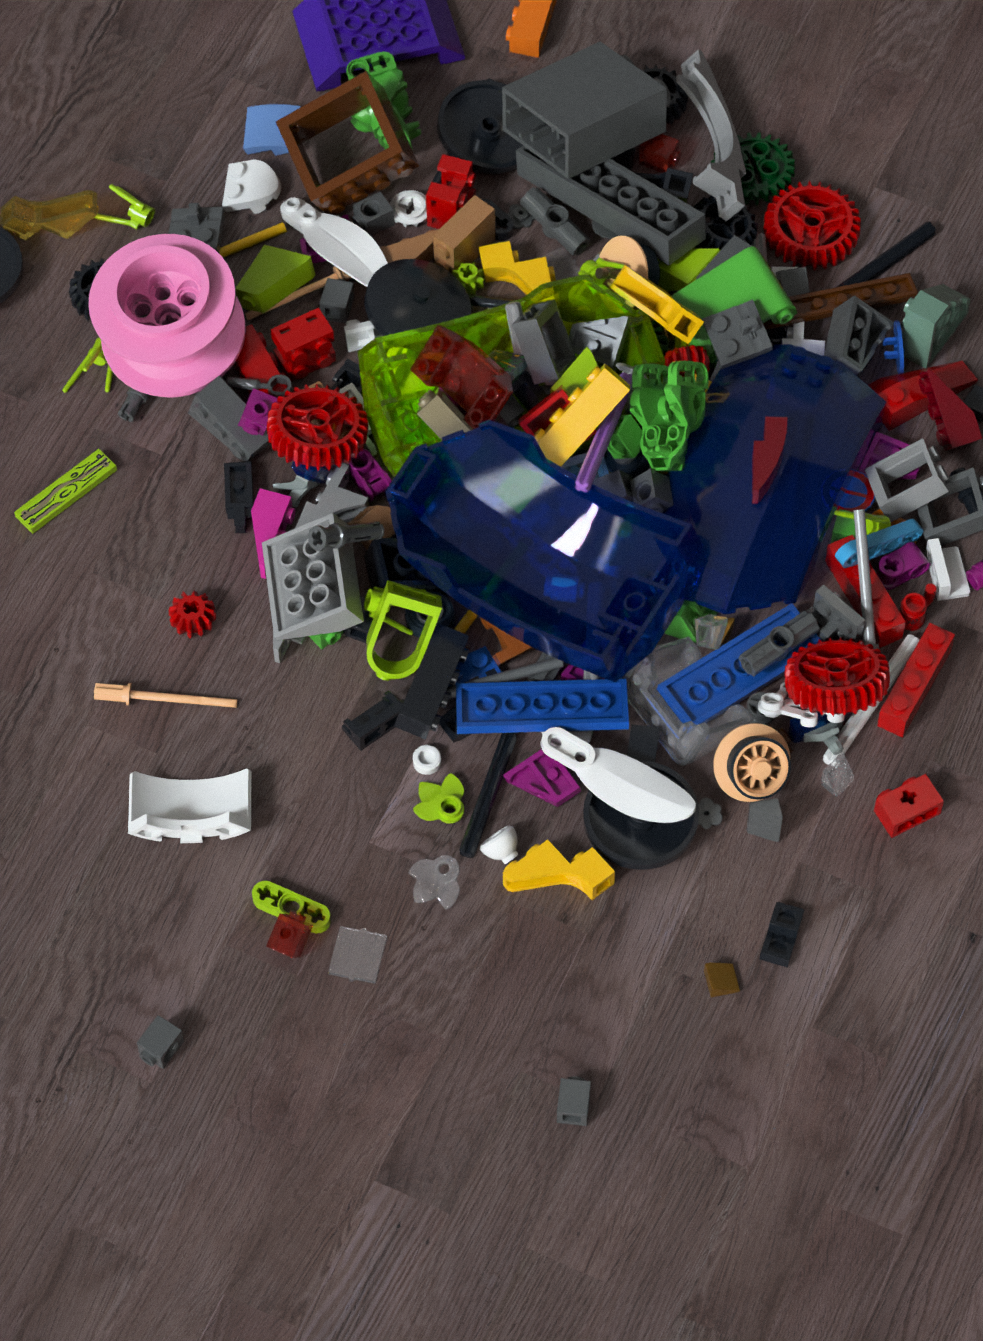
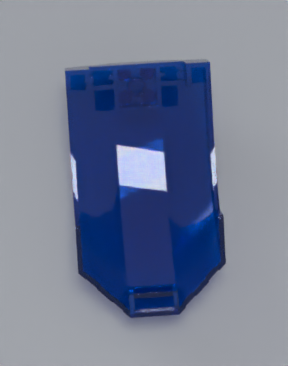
[650,344,887,615]
[385,420,703,682]

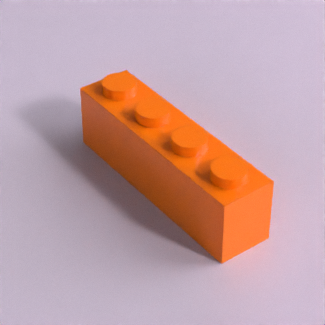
[506,0,557,58]

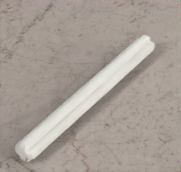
[823,634,920,767]

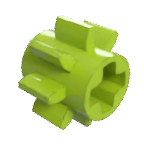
[452,262,484,295]

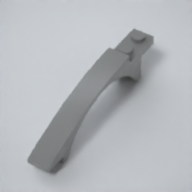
[676,49,746,221]
[273,463,369,663]

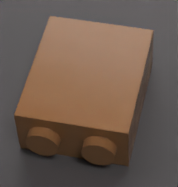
[433,195,495,273]

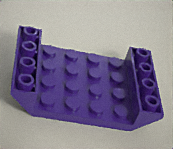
[292,0,465,92]

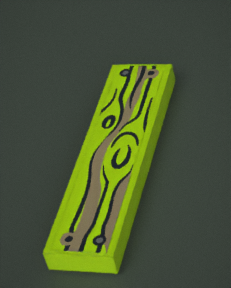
[14,449,117,534]

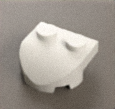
[222,160,281,214]

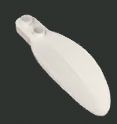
[280,197,388,287]
[541,727,696,823]

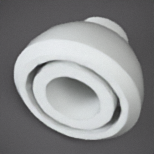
[480,825,518,864]

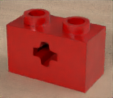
[874,774,944,838]

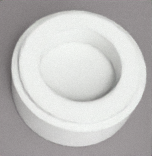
[413,745,441,775]

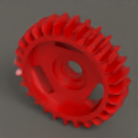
[763,181,861,271]
[267,384,368,471]
[784,637,890,717]

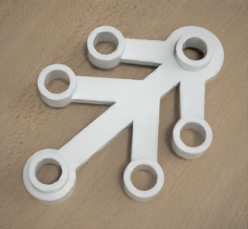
[758,682,844,727]

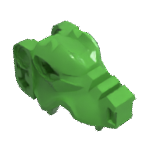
[346,51,421,149]
[630,360,709,472]

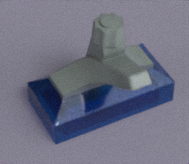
[272,461,331,507]
[789,712,845,755]

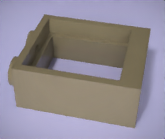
[417,388,484,462]

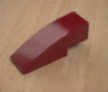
[752,417,788,504]

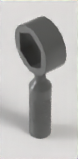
[227,375,292,398]

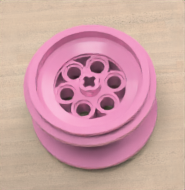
[89,234,246,398]

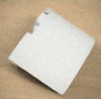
[128,768,252,843]

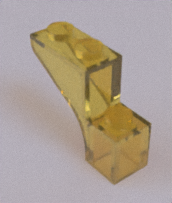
[0,190,98,240]

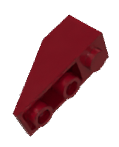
[919,369,983,451]

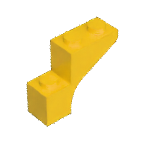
[479,241,561,304]
[610,265,704,344]
[503,839,615,900]

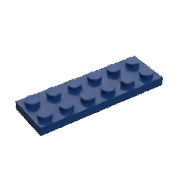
[657,603,822,733]
[456,679,629,734]

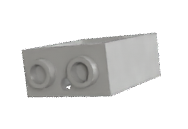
[865,438,949,522]

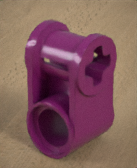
[348,449,394,503]
[876,542,931,590]

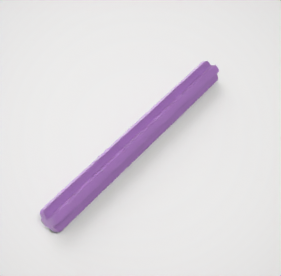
[575,372,632,492]

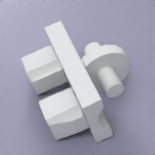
[344,319,391,353]

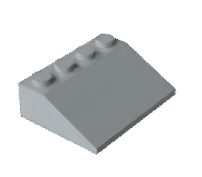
[262,513,364,640]

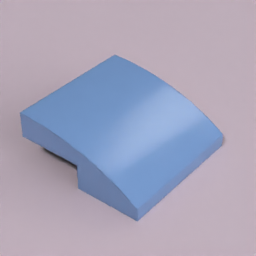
[243,104,301,156]

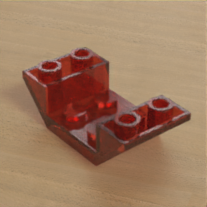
[410,325,513,437]

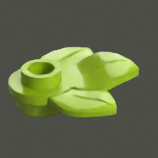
[413,773,464,824]

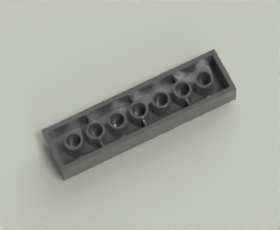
[516,146,706,265]

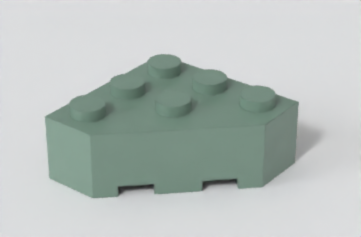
[901,284,971,368]

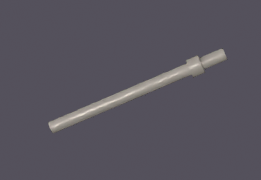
[853,509,879,649]

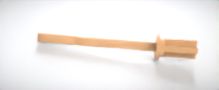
[245,266,352,320]
[94,683,238,708]

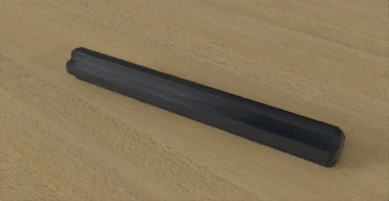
[836,222,936,287]
[459,733,516,858]

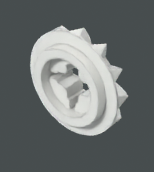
[390,190,427,227]

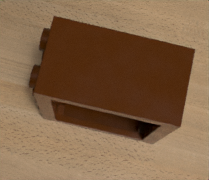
[276,71,419,215]

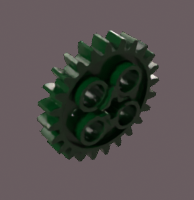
[711,132,795,205]

